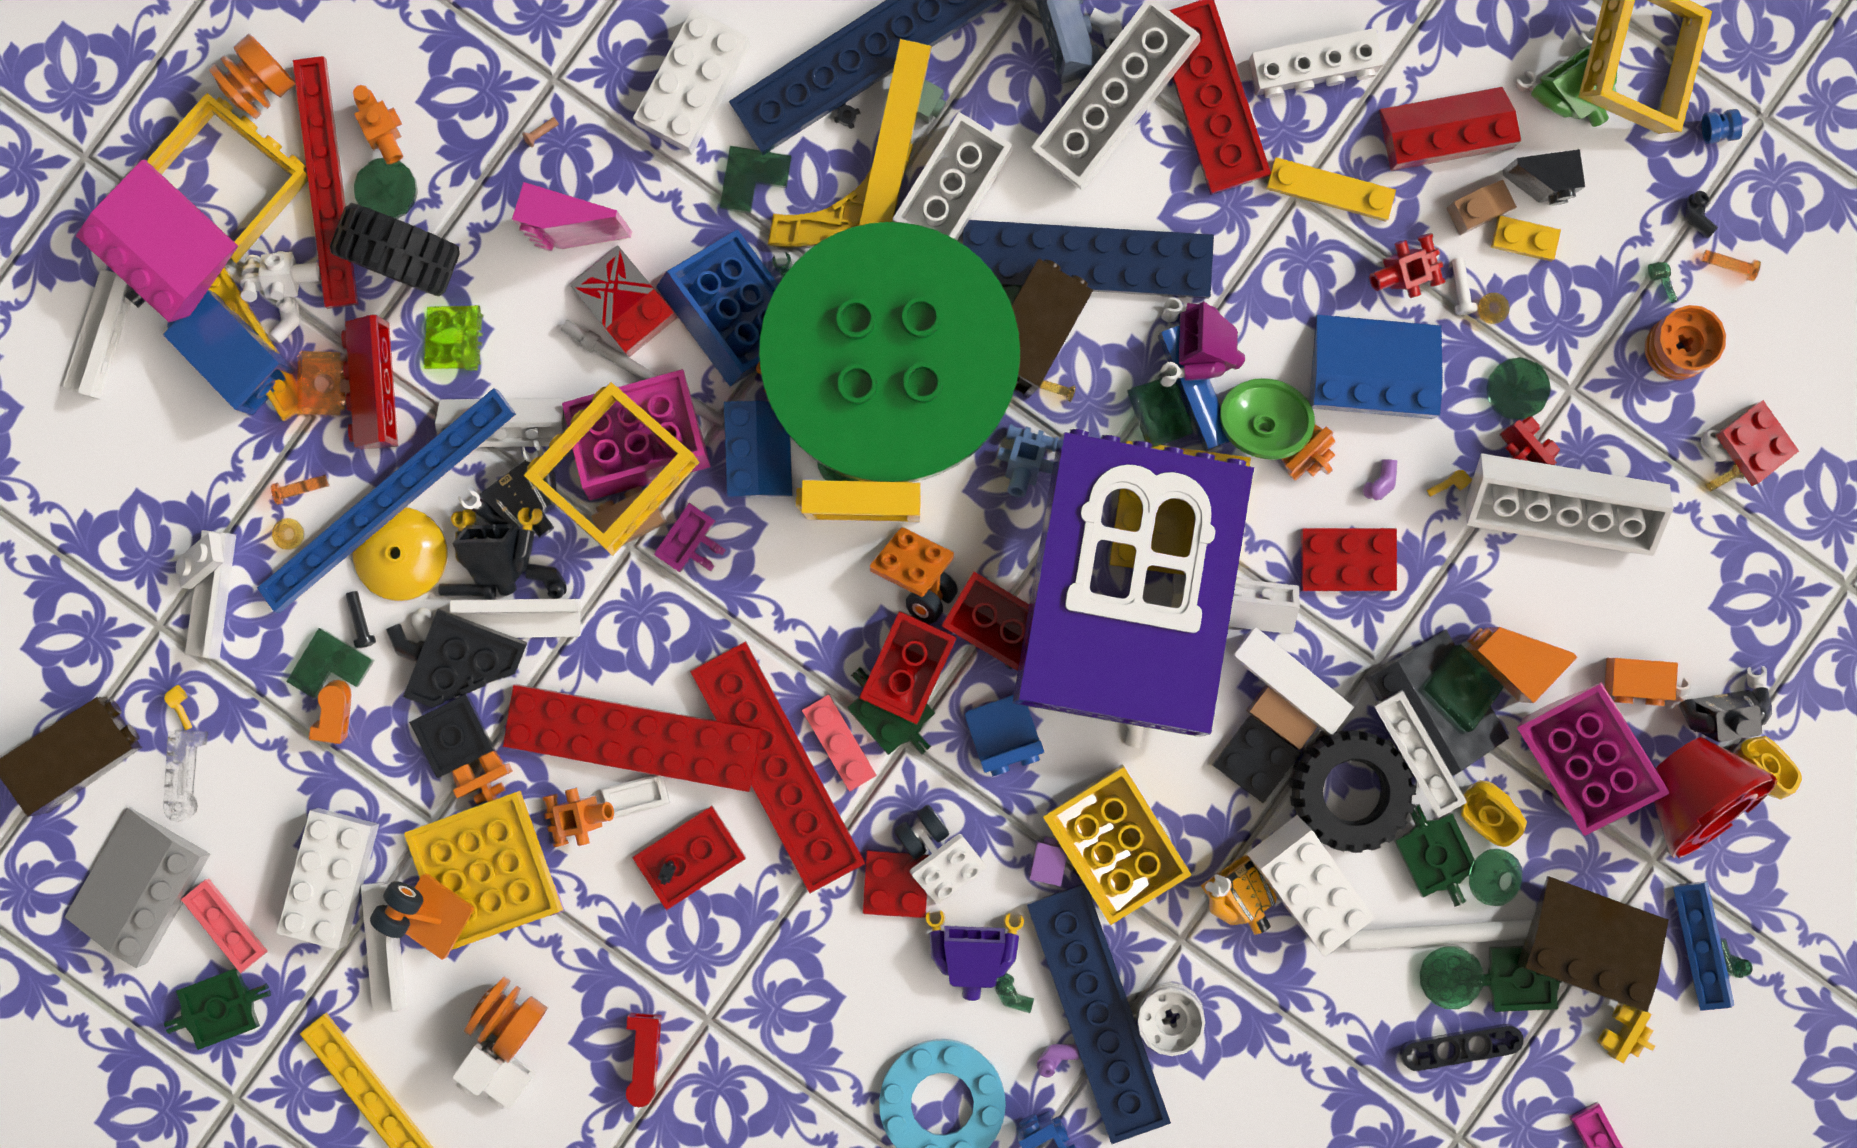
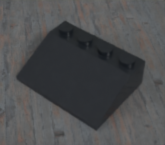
[1364,629,1509,776]

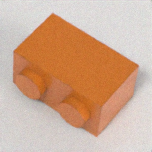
[1605,658,1678,706]

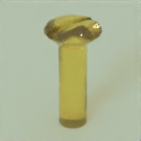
[1039,380,1076,402]
[1705,463,1744,492]

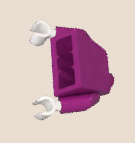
[1159,297,1245,387]

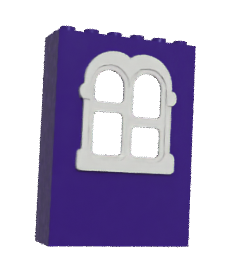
[1012,429,1254,737]

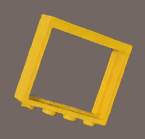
[1578,0,1712,134]
[147,93,308,264]
[524,382,699,556]
[796,480,921,522]

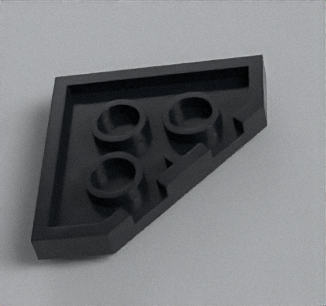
[403,609,527,708]

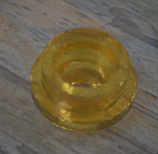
[1477,293,1510,324]
[272,518,304,550]

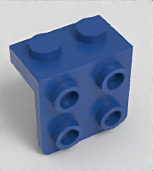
[965,695,1045,777]
[1016,1111,1076,1148]

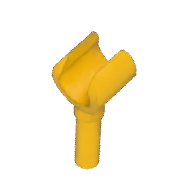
[1426,470,1472,497]
[164,685,192,730]

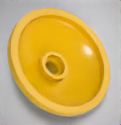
[353,507,448,601]

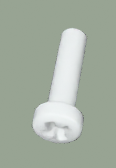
[1452,258,1478,315]

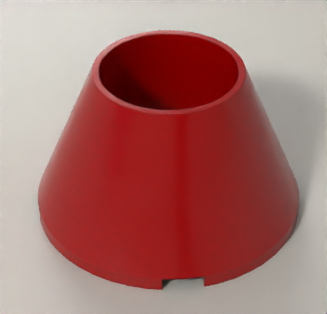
[1654,737,1778,858]

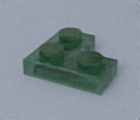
[720,146,792,214]
[286,628,375,698]

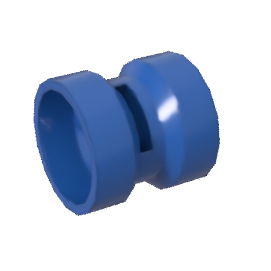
[1701,109,1743,144]

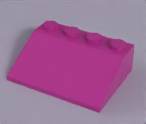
[76,159,238,323]
[512,182,632,251]
[562,369,711,500]
[1517,682,1670,836]

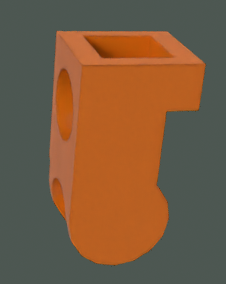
[309,680,352,744]

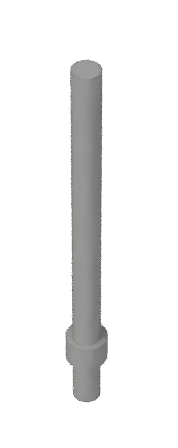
[561,320,725,428]

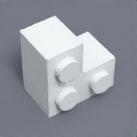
[452,1038,536,1110]

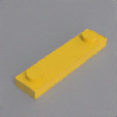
[1266,157,1396,222]

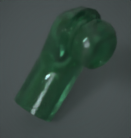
[1720,938,1753,978]
[995,973,1034,1013]

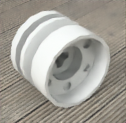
[1138,982,1205,1056]

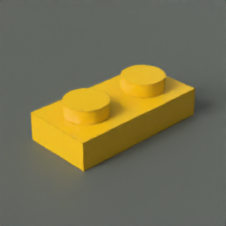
[1491,216,1561,262]

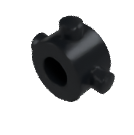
[834,103,861,129]
[658,860,677,885]

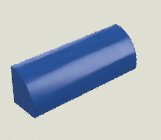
[1158,325,1230,451]

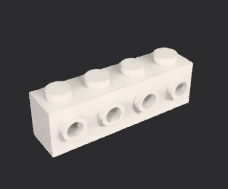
[1249,28,1383,98]

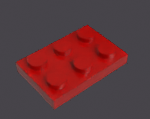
[1301,528,1397,591]
[632,805,747,911]

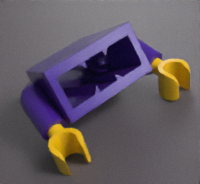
[926,910,1024,1001]

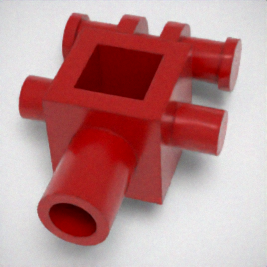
[1369,233,1446,298]

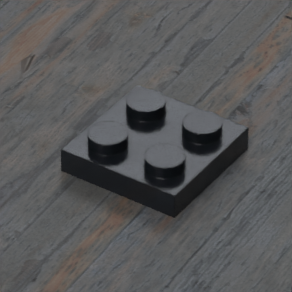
[409,694,495,779]
[1212,715,1301,803]

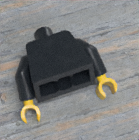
[451,507,543,596]

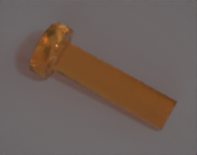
[1701,249,1761,282]
[271,474,330,505]

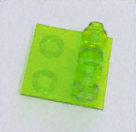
[424,305,484,371]

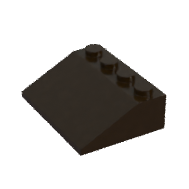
[1517,876,1669,1012]

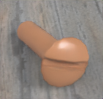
[522,117,559,148]

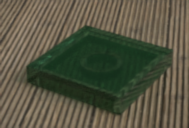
[1424,644,1504,733]

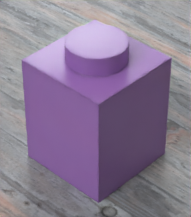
[1029,836,1067,886]

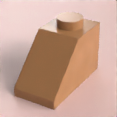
[1446,180,1517,236]

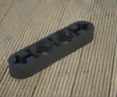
[1399,1024,1524,1071]

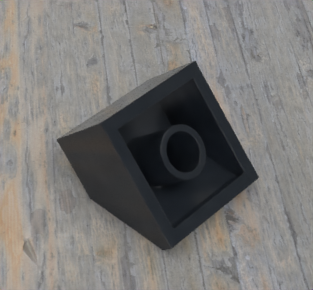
[1503,149,1586,206]

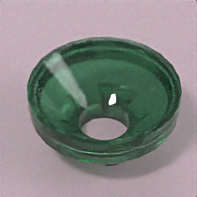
[1469,848,1523,906]

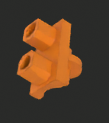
[1281,424,1336,481]
[452,751,513,805]

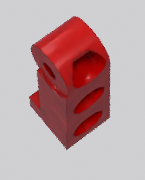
[626,1013,662,1108]

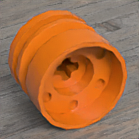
[209,33,295,119]
[1644,305,1726,381]
[464,976,548,1063]

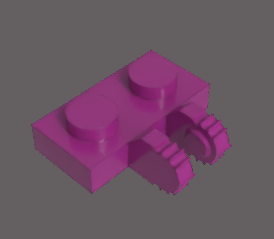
[653,503,726,573]

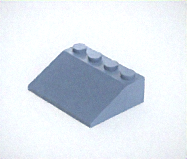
[1035,0,1101,84]

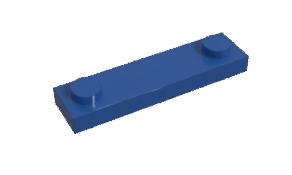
[1673,881,1735,1011]

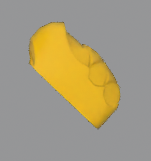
[1733,736,1802,800]
[1461,780,1527,847]

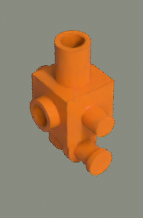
[353,85,403,164]
[542,787,614,847]

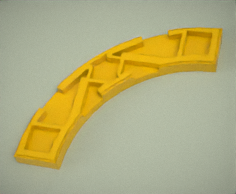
[768,143,913,248]

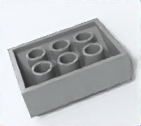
[65,807,211,968]

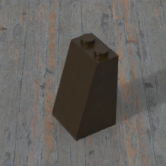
[1011,258,1093,398]
[0,696,142,817]

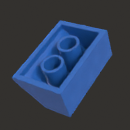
[724,400,793,499]

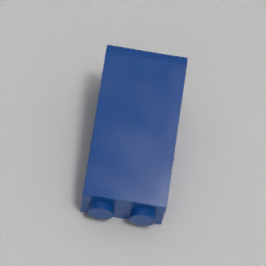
[163,290,296,415]

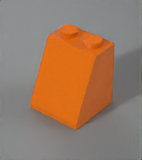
[1465,627,1577,703]

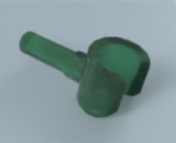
[772,252,792,278]
[1648,262,1678,303]

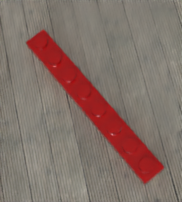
[293,56,359,309]

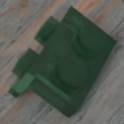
[1127,375,1193,448]

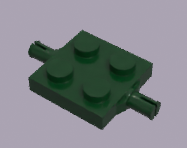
[847,667,935,755]
[1394,804,1480,907]
[1469,946,1563,1012]
[164,968,271,1050]

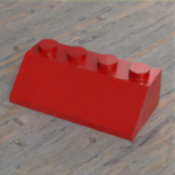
[1379,87,1521,171]
[341,314,398,450]
[942,572,1029,671]

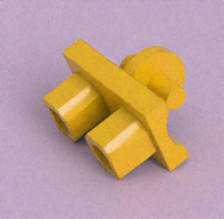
[1597,1003,1656,1064]

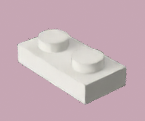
[176,532,224,589]

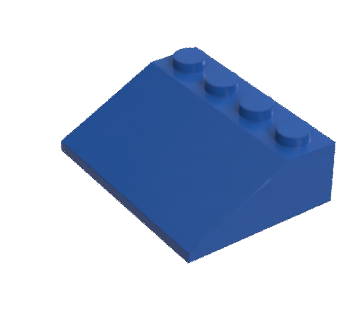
[656,229,778,387]
[1309,315,1443,419]

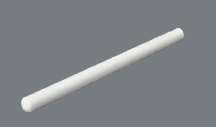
[1344,919,1532,950]

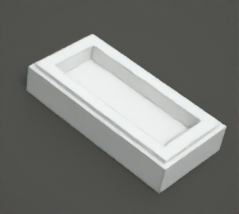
[601,775,670,818]

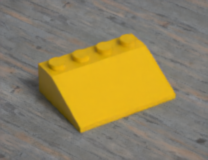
[1043,764,1192,925]

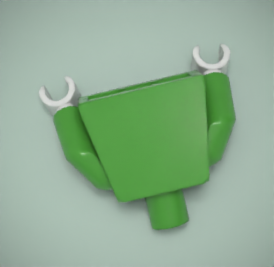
[1516,28,1618,127]

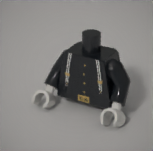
[458,440,557,539]
[1675,666,1772,742]

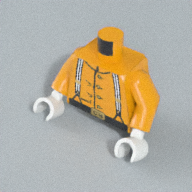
[1201,855,1277,935]

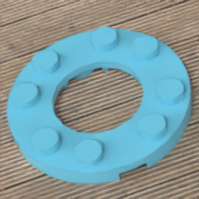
[879,1039,1006,1148]

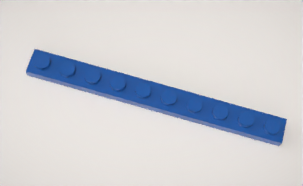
[257,388,516,613]

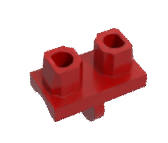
[1499,416,1560,465]

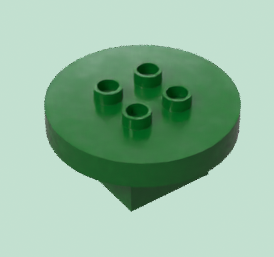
[759,222,1020,483]

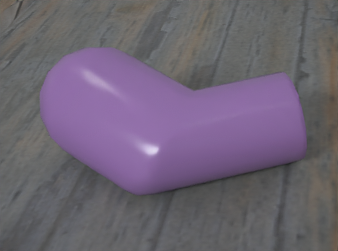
[1363,459,1398,501]
[1036,1044,1079,1078]

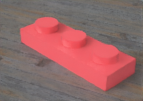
[802,695,877,792]
[181,879,268,973]

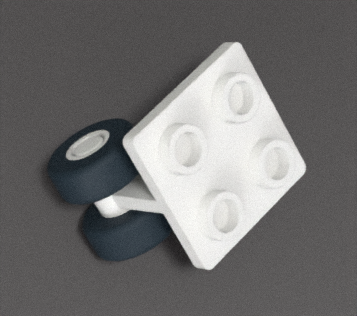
[894,805,987,904]

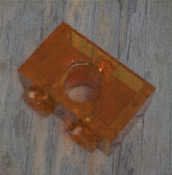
[297,351,346,418]

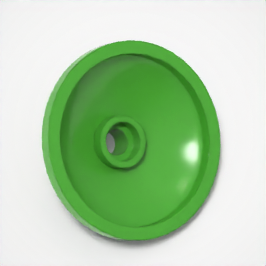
[1220,378,1315,460]

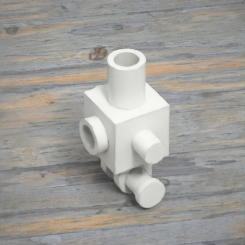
[240,251,321,302]

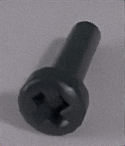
[438,584,496,600]
[346,591,376,648]

